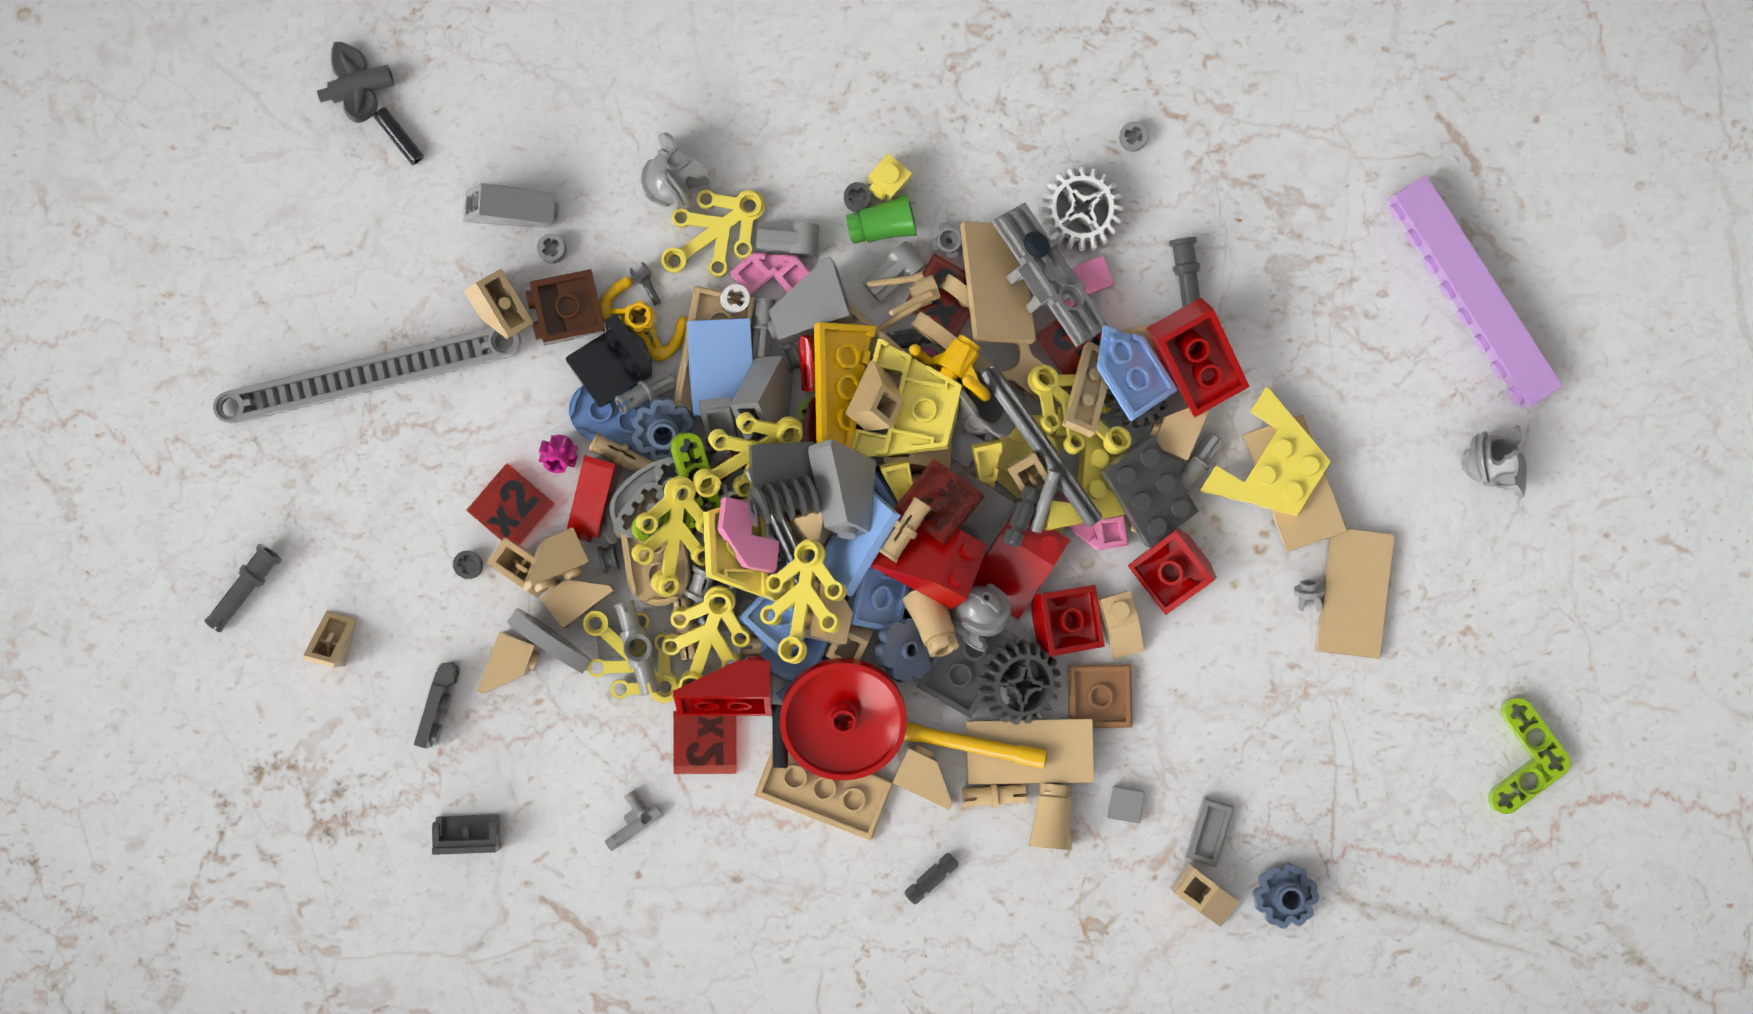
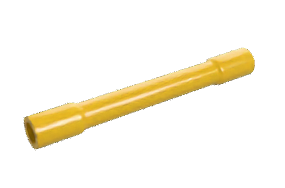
[904,722,1048,769]

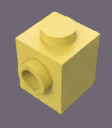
[868,153,912,201]

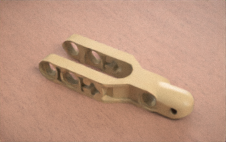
[911,274,1072,408]

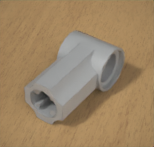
[756,222,819,258]
[863,241,927,303]

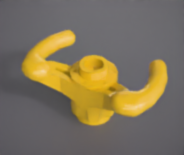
[599,276,688,362]
[909,334,991,401]

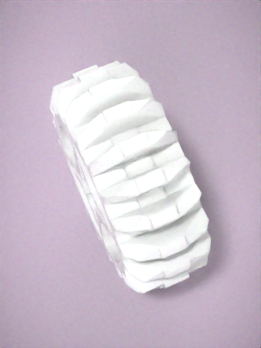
[1039,166,1124,252]

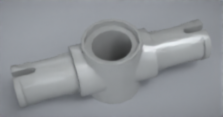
[614,599,661,696]

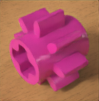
[539,434,578,473]

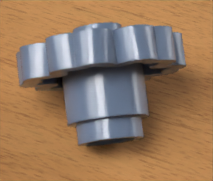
[631,397,694,461]
[875,618,931,683]
[1253,863,1319,929]

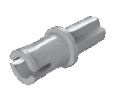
[750,297,776,359]
[615,371,676,414]
[1178,432,1224,492]

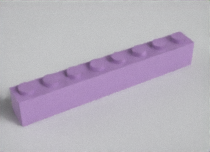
[1388,175,1563,409]

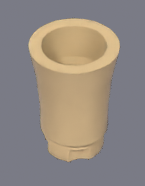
[902,590,959,657]
[1028,783,1072,850]

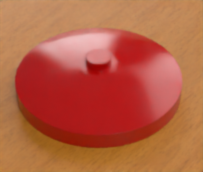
[780,658,907,781]

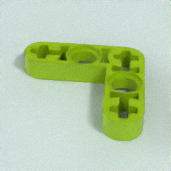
[631,432,721,542]
[1488,697,1571,814]

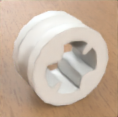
[720,284,750,313]

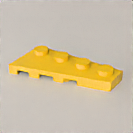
[814,322,876,448]

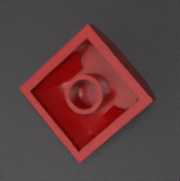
[1127,528,1217,615]
[1031,585,1105,657]

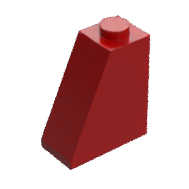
[567,455,622,543]

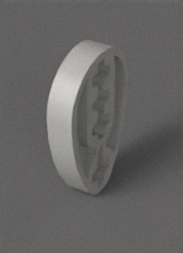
[610,457,682,540]
[507,608,592,674]

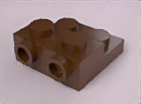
[525,269,605,346]

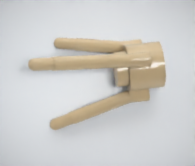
[867,272,941,331]

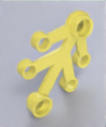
[661,190,765,278]
[1027,365,1131,455]
[692,412,803,497]
[632,476,705,597]
[760,539,847,664]
[661,586,751,688]
[583,611,680,703]

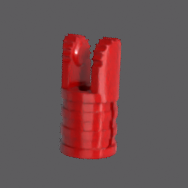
[799,334,815,392]

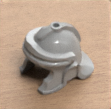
[641,132,711,209]
[954,368,1016,438]
[1461,425,1526,498]
[948,583,1011,652]

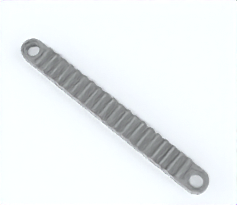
[213,328,521,423]

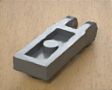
[414,662,460,748]

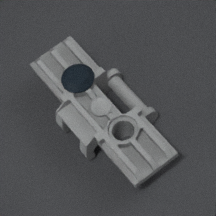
[992,203,1109,347]

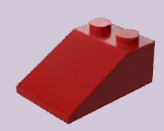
[1146,298,1250,418]
[871,511,988,609]
[973,516,1070,620]
[673,656,773,716]

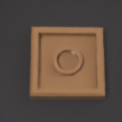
[1067,664,1132,728]

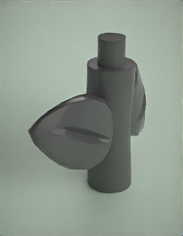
[317,42,395,123]

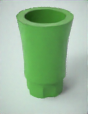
[846,193,917,244]

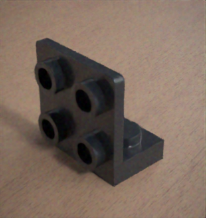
[566,313,652,407]

